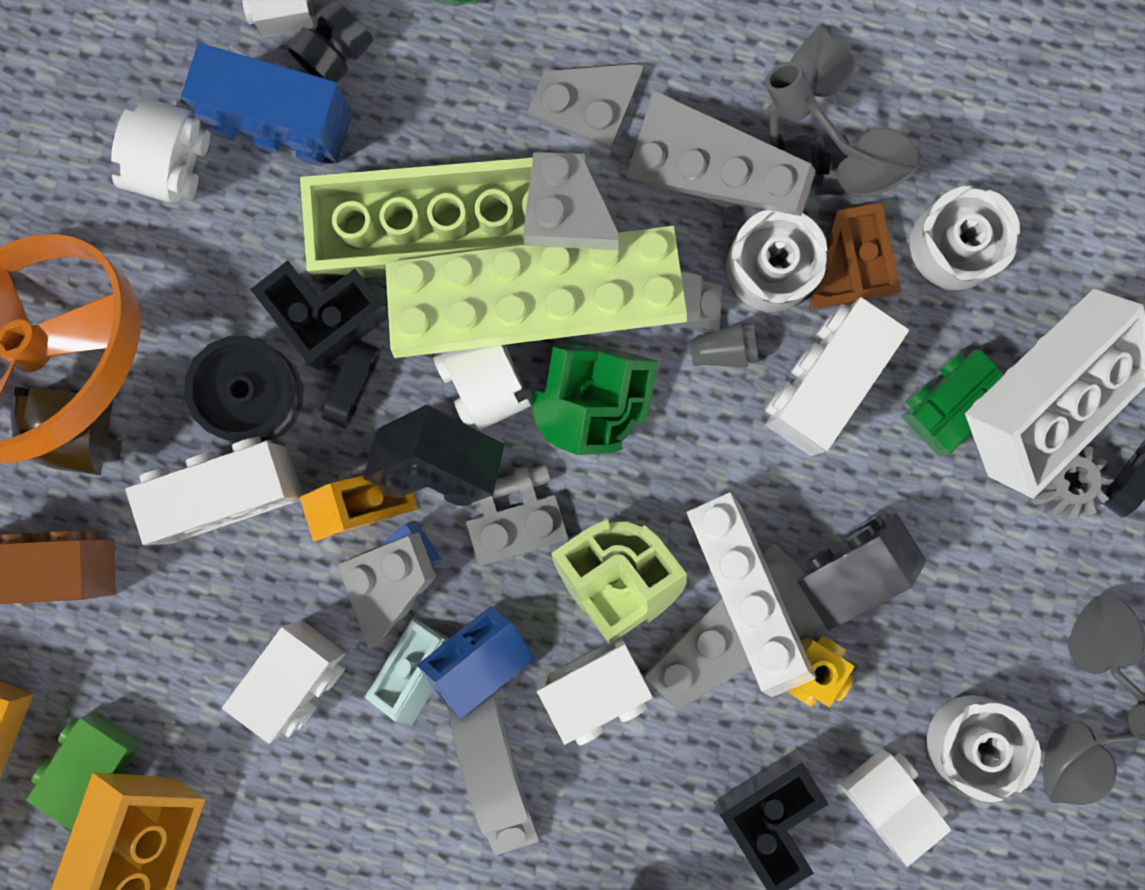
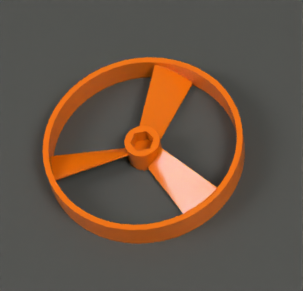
[0,234,141,463]

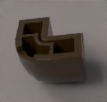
[10,386,122,476]

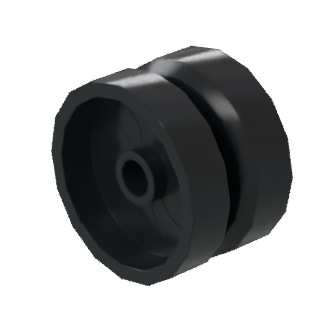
[185,336,303,443]

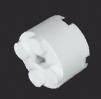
[111,96,210,204]
[910,186,1020,290]
[726,210,827,312]
[433,345,531,430]
[927,695,1041,802]

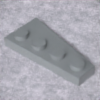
[626,90,816,216]
[643,544,823,711]

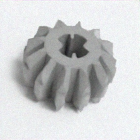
[1031,445,1114,521]

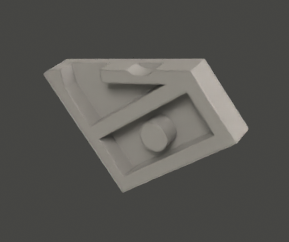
[527,64,644,150]
[523,152,619,250]
[337,532,436,649]

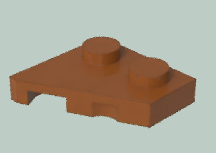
[809,202,901,312]

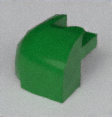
[531,344,658,455]

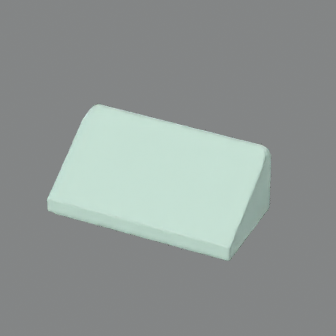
[364,617,449,726]

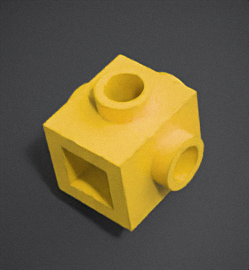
[788,635,855,708]

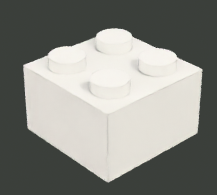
[222,620,346,744]
[537,637,653,745]

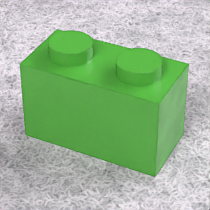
[26,712,142,831]

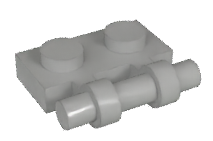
[461,464,568,566]

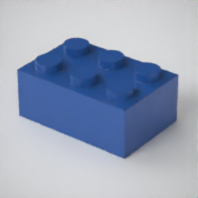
[181,42,353,166]

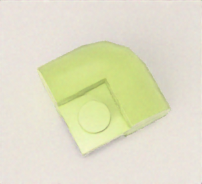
[551,519,687,645]

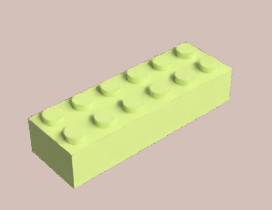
[300,153,585,282]

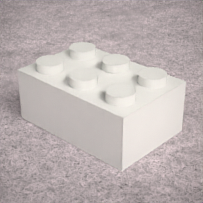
[764,297,909,456]
[125,437,303,545]

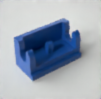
[417,606,535,720]

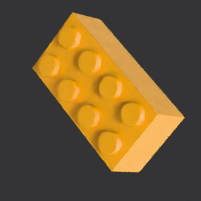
[51,772,206,890]

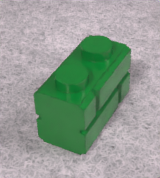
[901,349,1005,457]

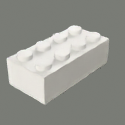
[965,289,1145,499]

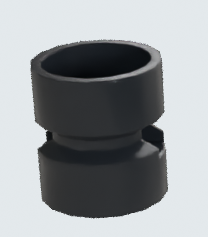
[286,0,374,82]
[779,134,849,195]

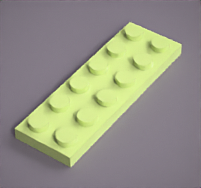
[385,226,687,358]

